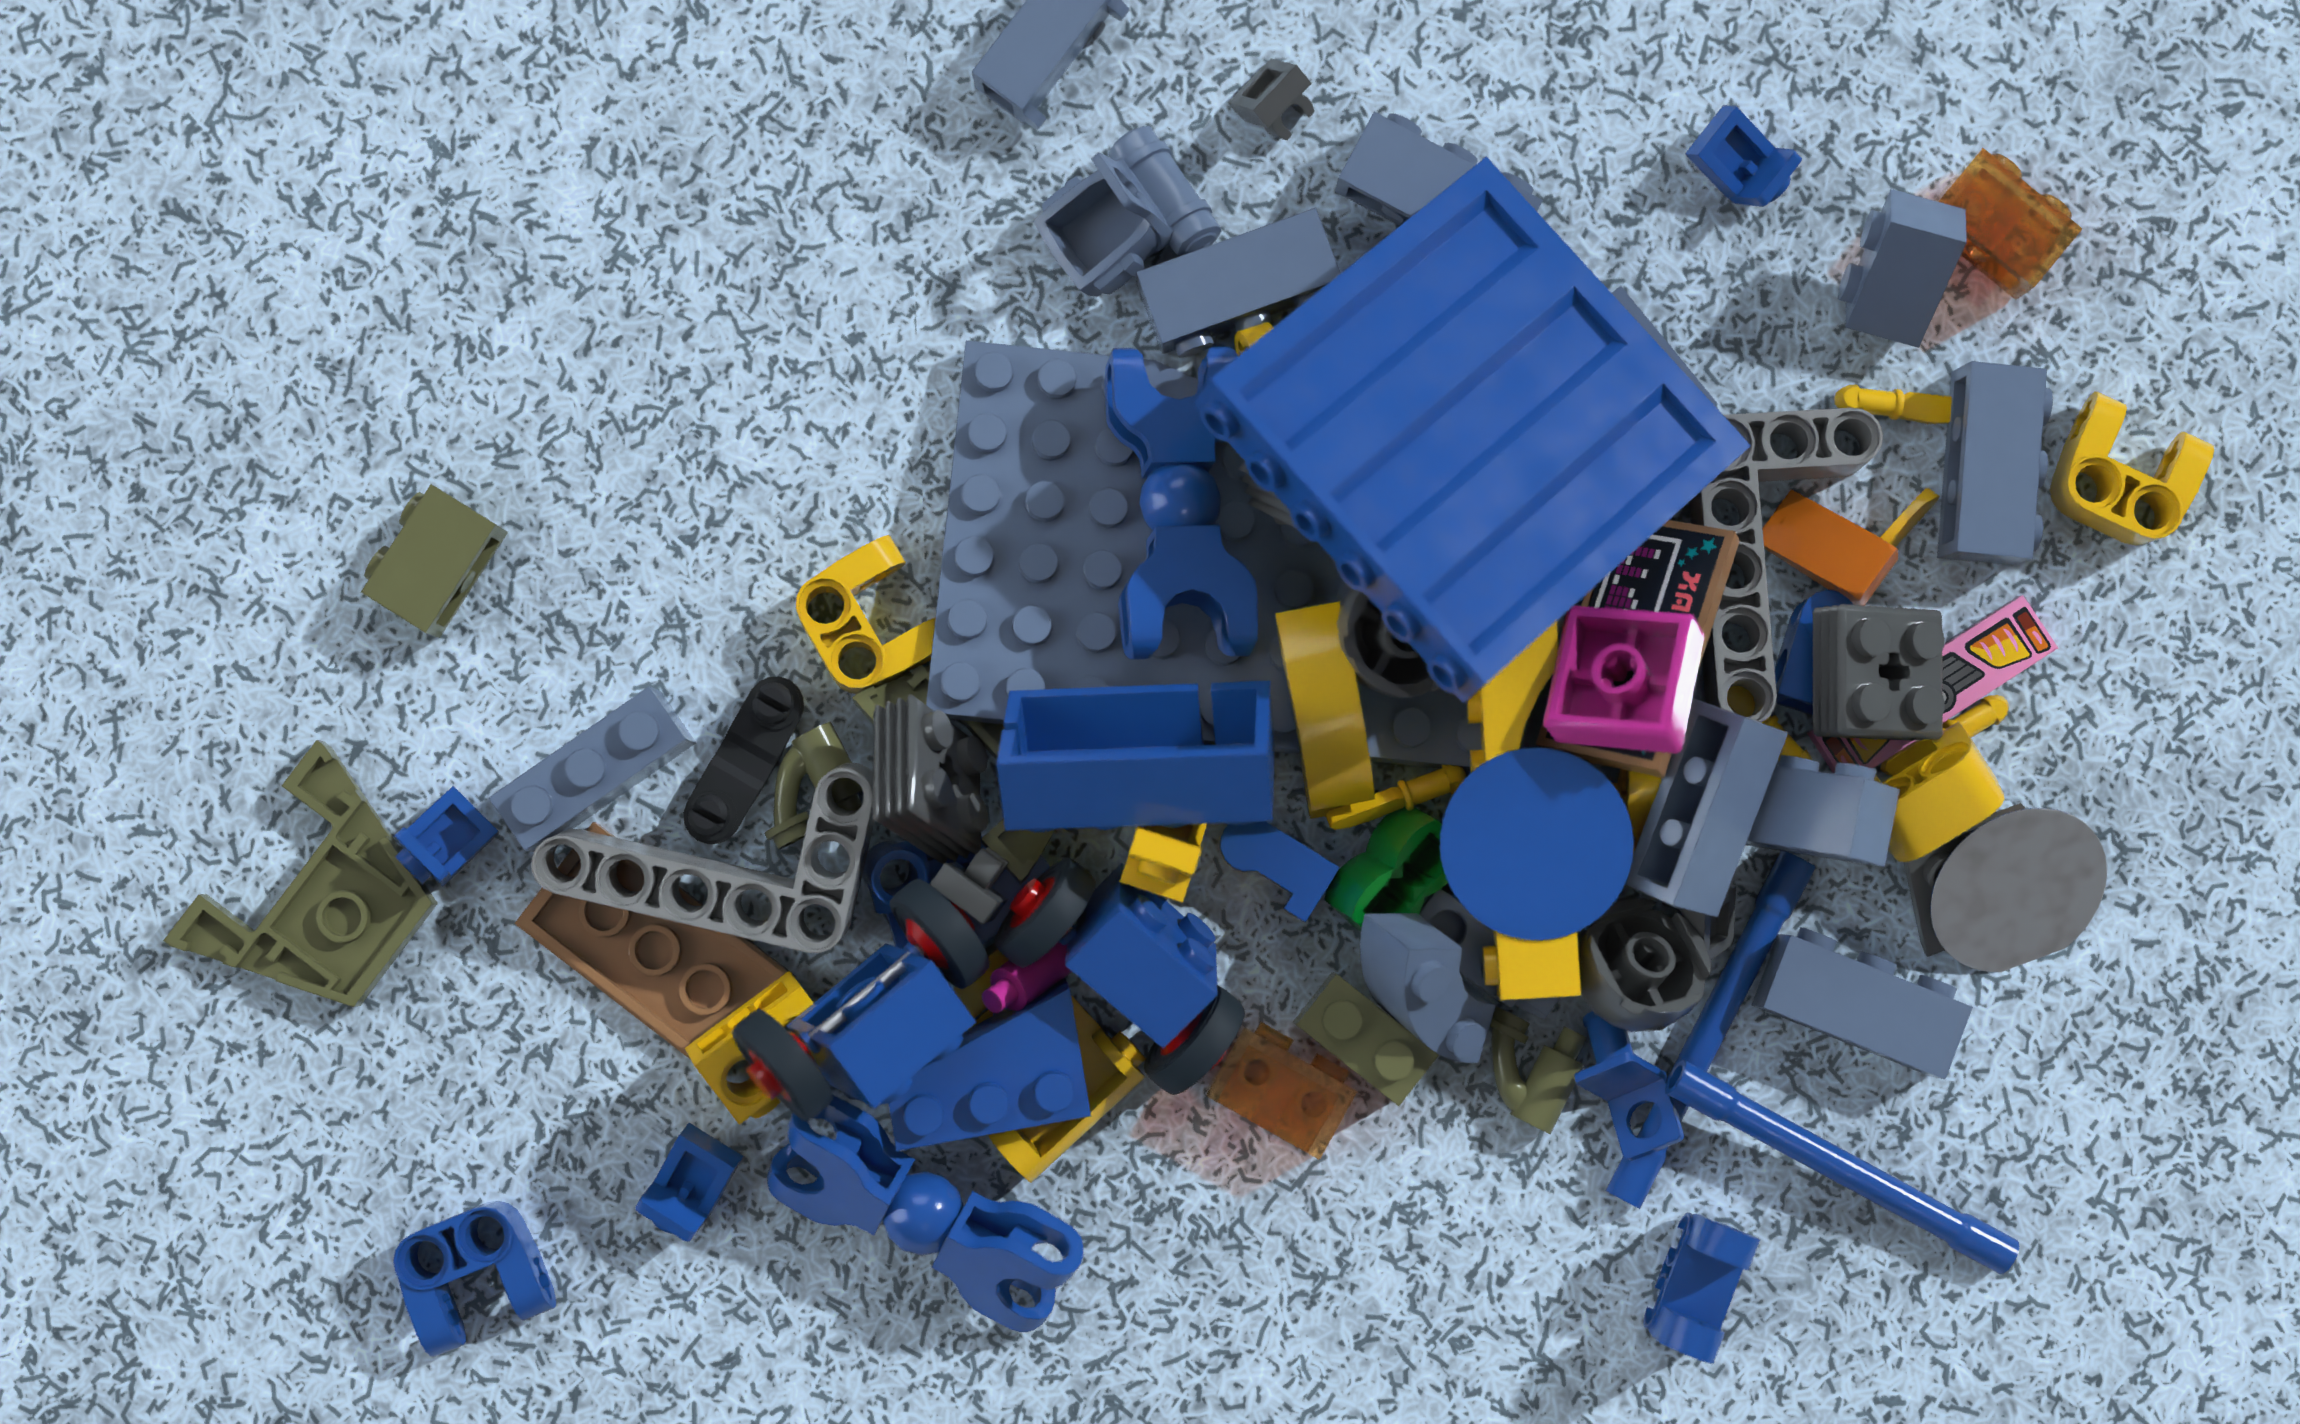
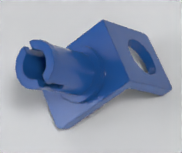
[1574,1011,1684,1161]

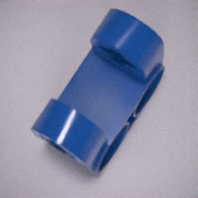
[393,1201,556,1357]
[1643,1212,1760,1364]

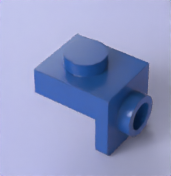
[1685,105,1802,207]
[394,786,499,887]
[635,1123,744,1242]

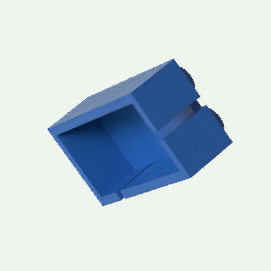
[997,680,1275,832]

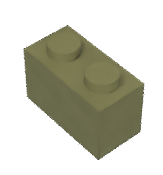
[361,484,508,638]
[1293,972,1439,1106]

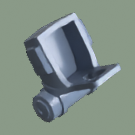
[1033,126,1222,297]

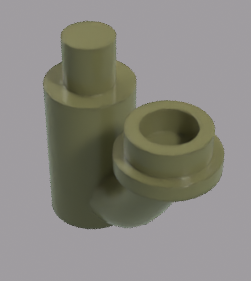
[764,722,863,850]
[1489,1006,1587,1134]

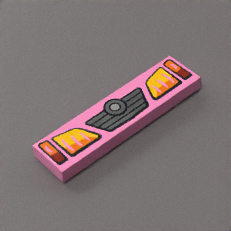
[1807,595,2058,774]

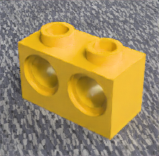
[685,971,821,1125]

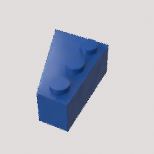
[888,978,1091,1151]

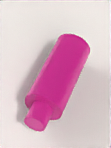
[982,942,1072,1013]

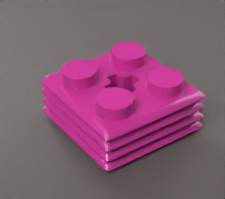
[1543,606,1704,753]

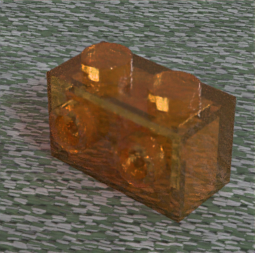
[1935,148,2083,300]
[1205,1021,1358,1160]

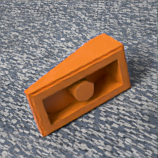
[1762,489,1898,606]

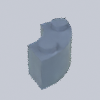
[1360,913,1496,1063]

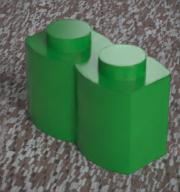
[1324,807,1448,932]

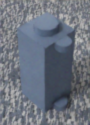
[972,0,1130,130]

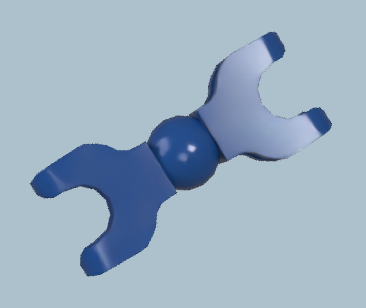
[1105,346,1258,660]
[767,1095,1083,1332]

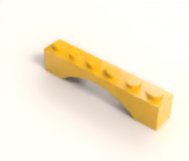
[1466,621,1581,1000]

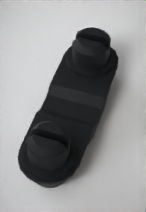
[683,676,804,844]

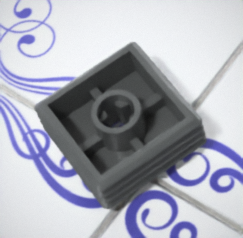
[1813,604,1945,741]
[873,694,988,865]

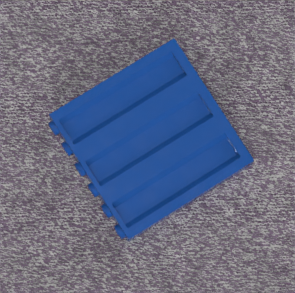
[1194,156,1751,703]

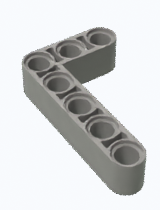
[1690,408,1883,722]
[531,763,875,953]

